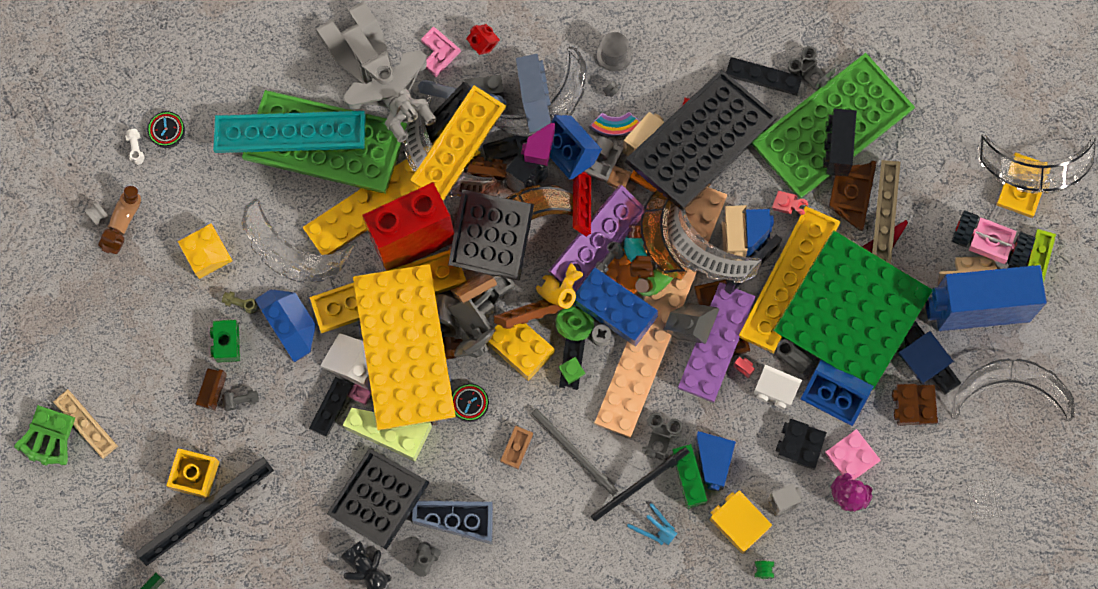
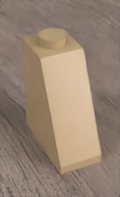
[623,112,665,156]

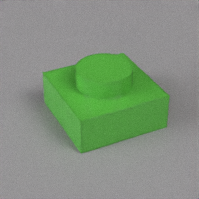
[559,357,585,384]

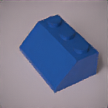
[549,115,602,179]
[745,209,774,261]
[801,359,874,426]

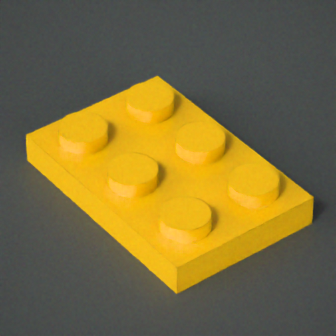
[996,152,1051,218]

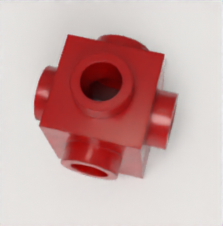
[466,24,500,55]

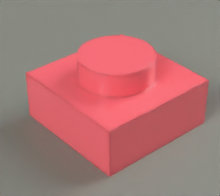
[733,357,755,378]

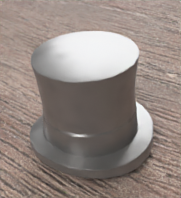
[597,32,632,71]
[435,295,459,335]

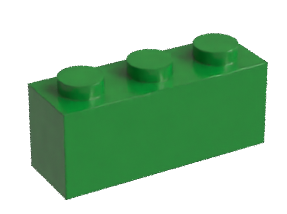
[672,444,707,509]

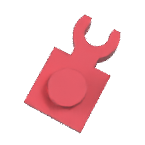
[772,191,808,215]

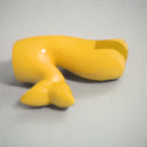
[536,263,583,309]

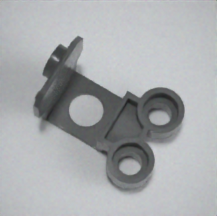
[788,46,836,91]
[642,413,682,461]

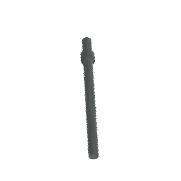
[531,408,618,496]

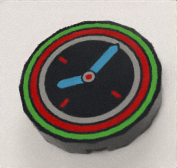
[147,111,186,148]
[452,383,489,423]

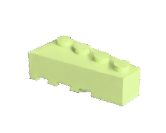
[343,408,432,462]

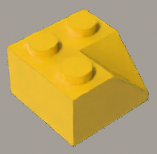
[177,223,232,279]

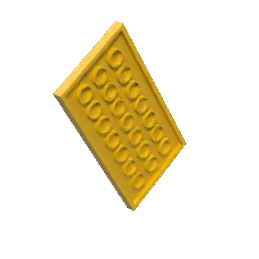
[353,264,456,431]

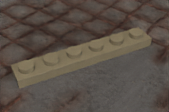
[872,160,901,264]

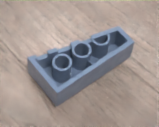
[516,53,551,133]
[412,501,493,544]

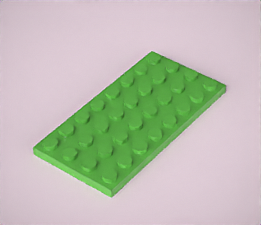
[751,53,915,199]
[242,90,408,194]

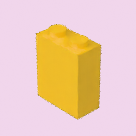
[710,490,772,554]

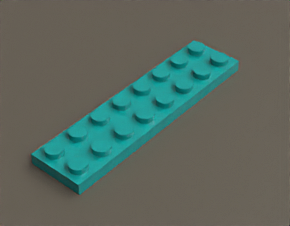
[213,111,365,153]

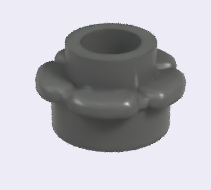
[603,81,620,97]

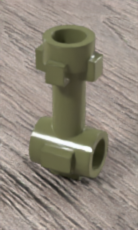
[222,291,259,314]

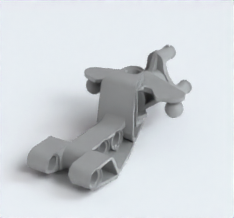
[316,1,436,142]

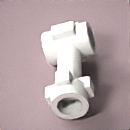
[125,129,145,165]

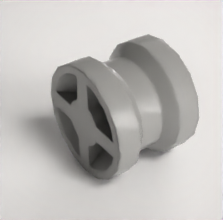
[84,202,108,225]
[592,324,611,347]

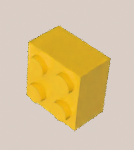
[166,448,219,499]

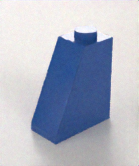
[696,431,736,491]

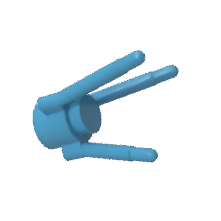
[627,503,678,545]

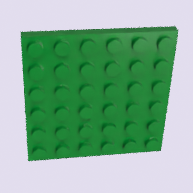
[773,230,932,390]

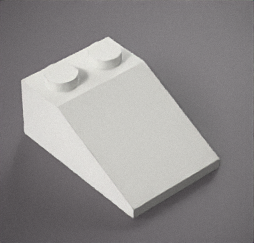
[321,333,371,391]

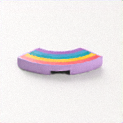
[590,112,640,137]

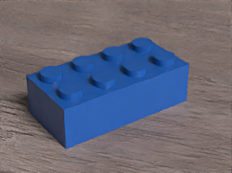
[573,268,658,347]

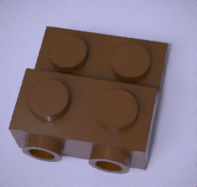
[467,156,507,181]
[892,384,938,426]

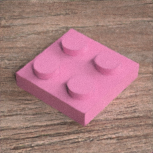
[825,429,881,480]

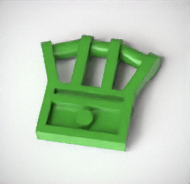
[14,405,76,466]

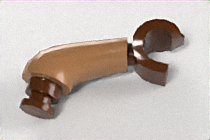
[98,186,141,254]

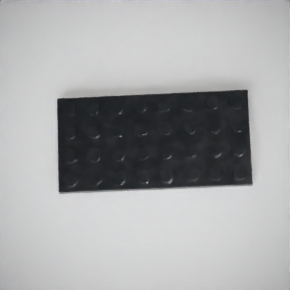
[625,69,778,211]

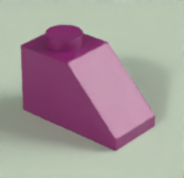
[521,123,555,166]

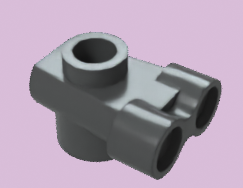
[412,543,441,577]

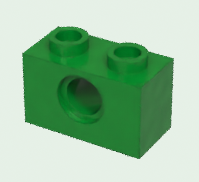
[210,319,240,363]

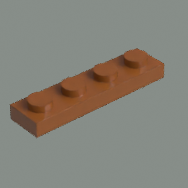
[494,299,565,329]

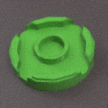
[556,306,594,341]

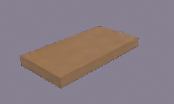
[450,272,497,303]

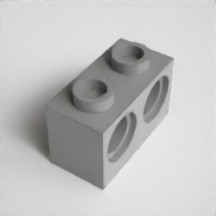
[768,484,803,517]

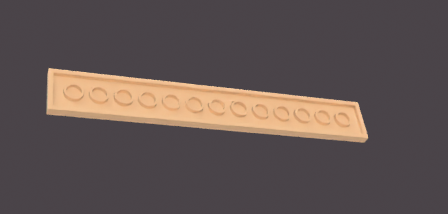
[594,187,728,438]

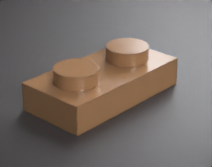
[500,426,534,470]

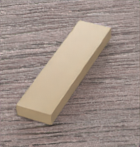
[53,389,118,459]

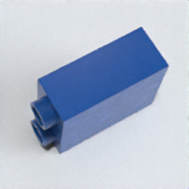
[926,265,1047,331]

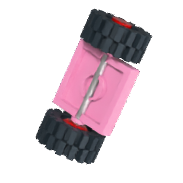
[951,210,1036,267]

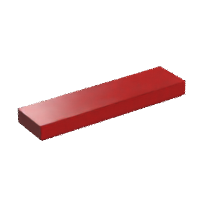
[573,172,591,237]

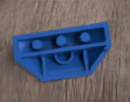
[255,289,316,362]

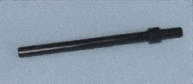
[591,446,690,522]

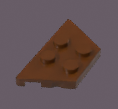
[829,161,877,231]

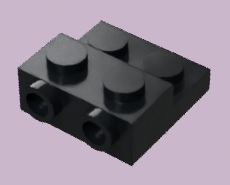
[775,418,827,470]

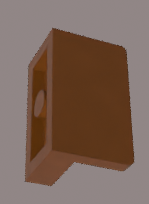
[196,368,227,411]

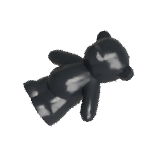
[341,541,392,589]

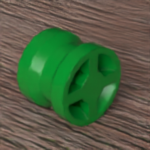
[754,561,774,579]

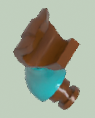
[624,225,654,279]

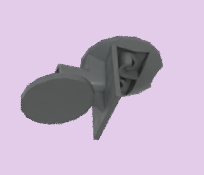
[448,286,495,358]

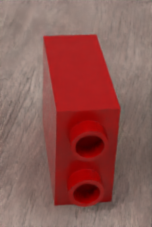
[362,182,454,271]

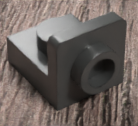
[488,276,516,304]

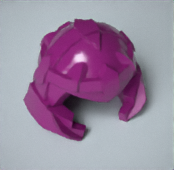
[830,473,873,512]

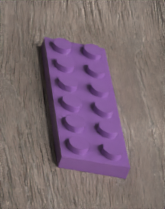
[548,185,647,293]
[678,283,756,403]

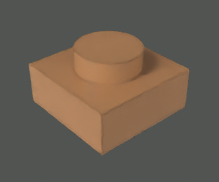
[607,166,632,188]

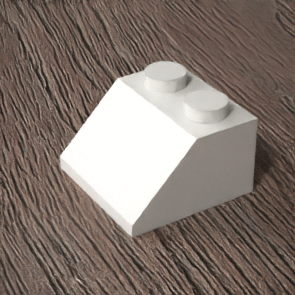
[753,365,802,409]

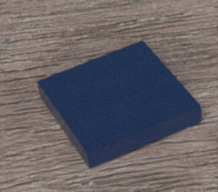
[898,331,954,384]

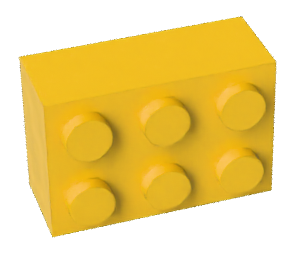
[487,323,554,381]

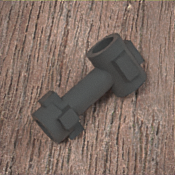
[595,241,624,274]
[221,390,259,411]

